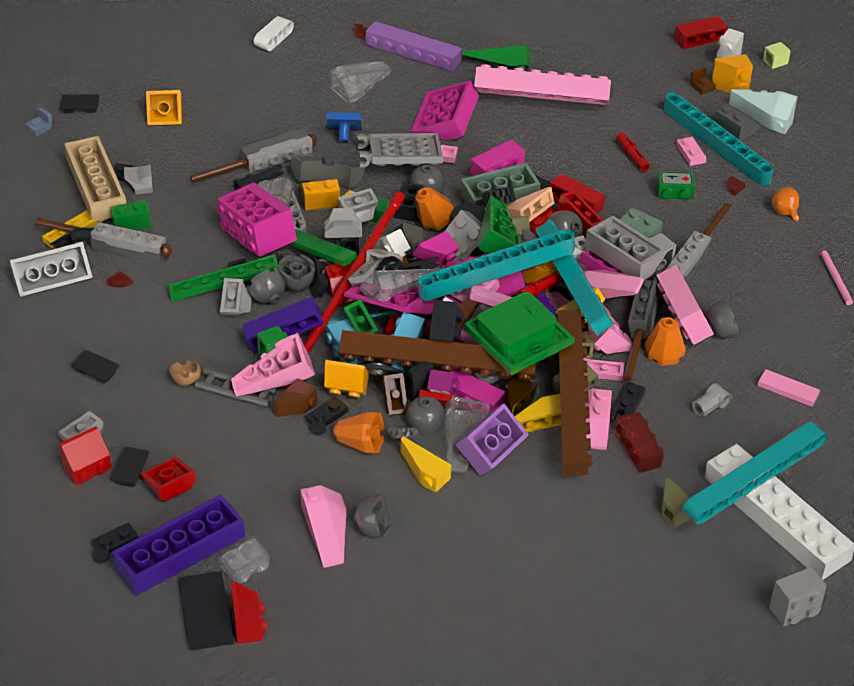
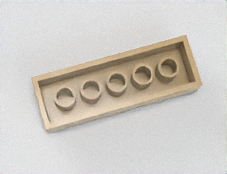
[64,136,126,221]

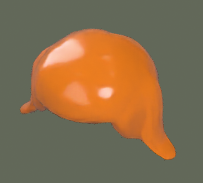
[771,187,799,221]

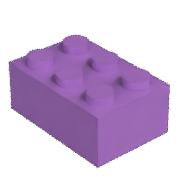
[455,404,529,476]

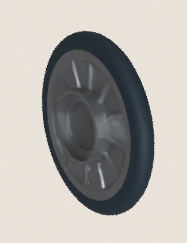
[359,363,399,375]

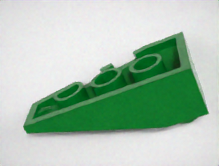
[462,45,532,70]
[478,196,521,254]

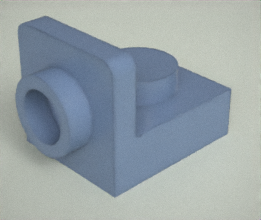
[25,107,53,136]

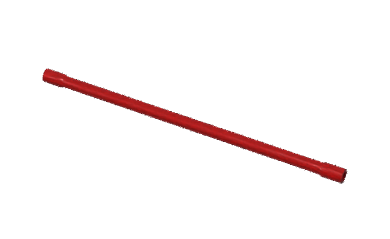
[280,191,405,390]

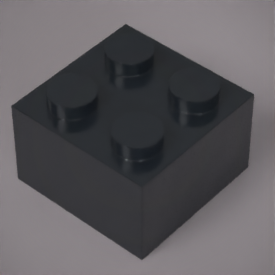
[429,300,463,343]

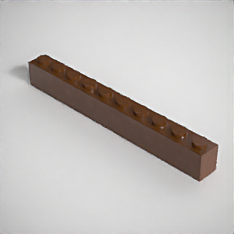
[557,309,592,476]
[339,330,536,381]

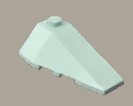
[729,89,797,134]

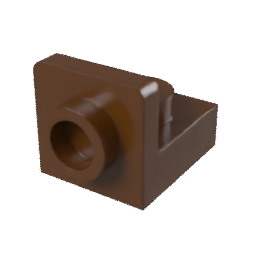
[690,67,716,95]

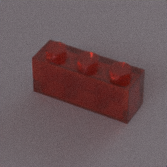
[616,412,665,473]

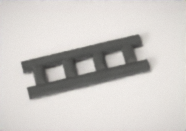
[195,367,278,408]

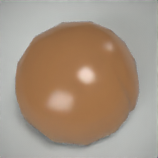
[169,360,201,386]

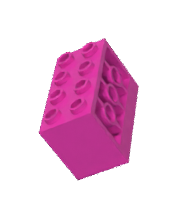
[217,182,297,257]

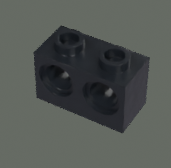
[394,182,423,222]

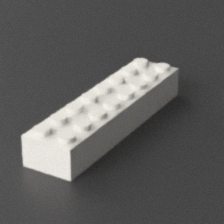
[705,444,854,580]

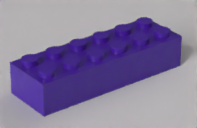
[112,494,245,596]

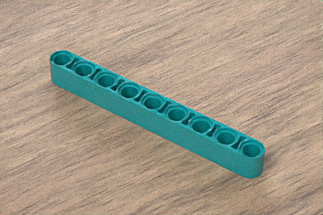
[663,92,774,186]
[535,219,614,336]
[418,230,575,301]
[682,422,828,525]

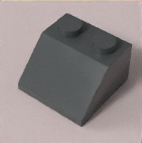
[714,104,761,141]

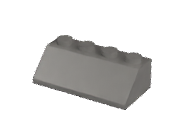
[585,216,667,280]
[8,242,93,297]

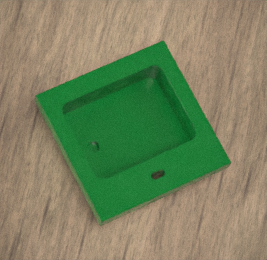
[464,292,575,375]

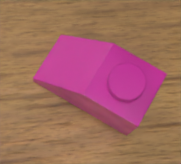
[413,231,459,265]

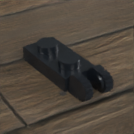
[610,382,646,426]

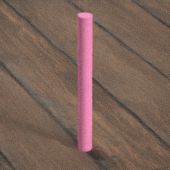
[820,251,853,305]

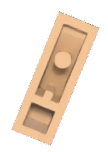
[507,187,555,222]

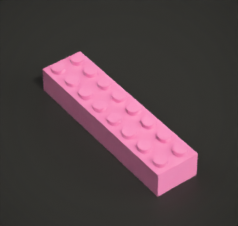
[474,65,611,105]

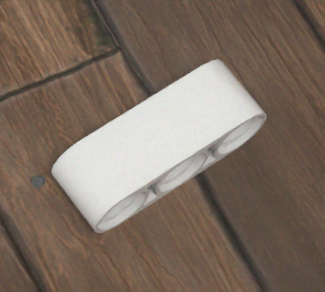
[254,16,294,51]

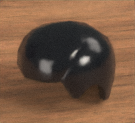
[375,256,403,284]

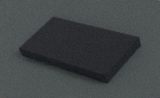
[179,571,234,651]

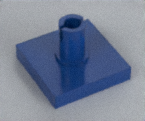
[327,113,362,143]

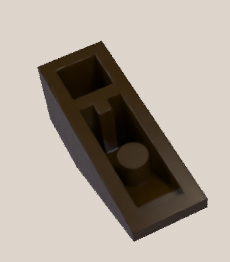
[504,377,537,416]

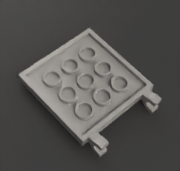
[358,133,443,167]

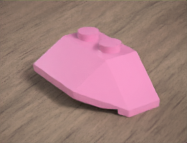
[585,388,612,450]

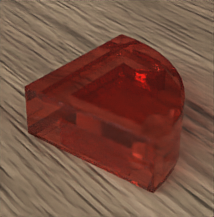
[355,24,367,38]
[728,176,746,196]
[106,271,133,288]

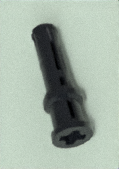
[233,164,284,190]

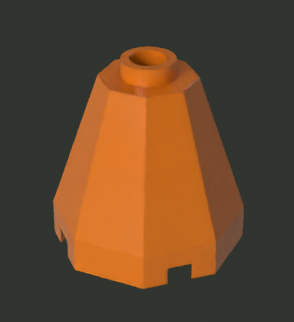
[415,187,454,231]
[644,317,686,366]
[334,412,384,453]

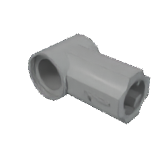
[692,383,732,417]

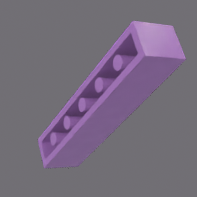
[366,21,462,72]

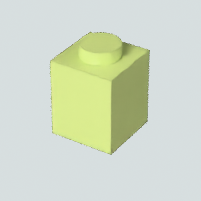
[763,42,790,69]

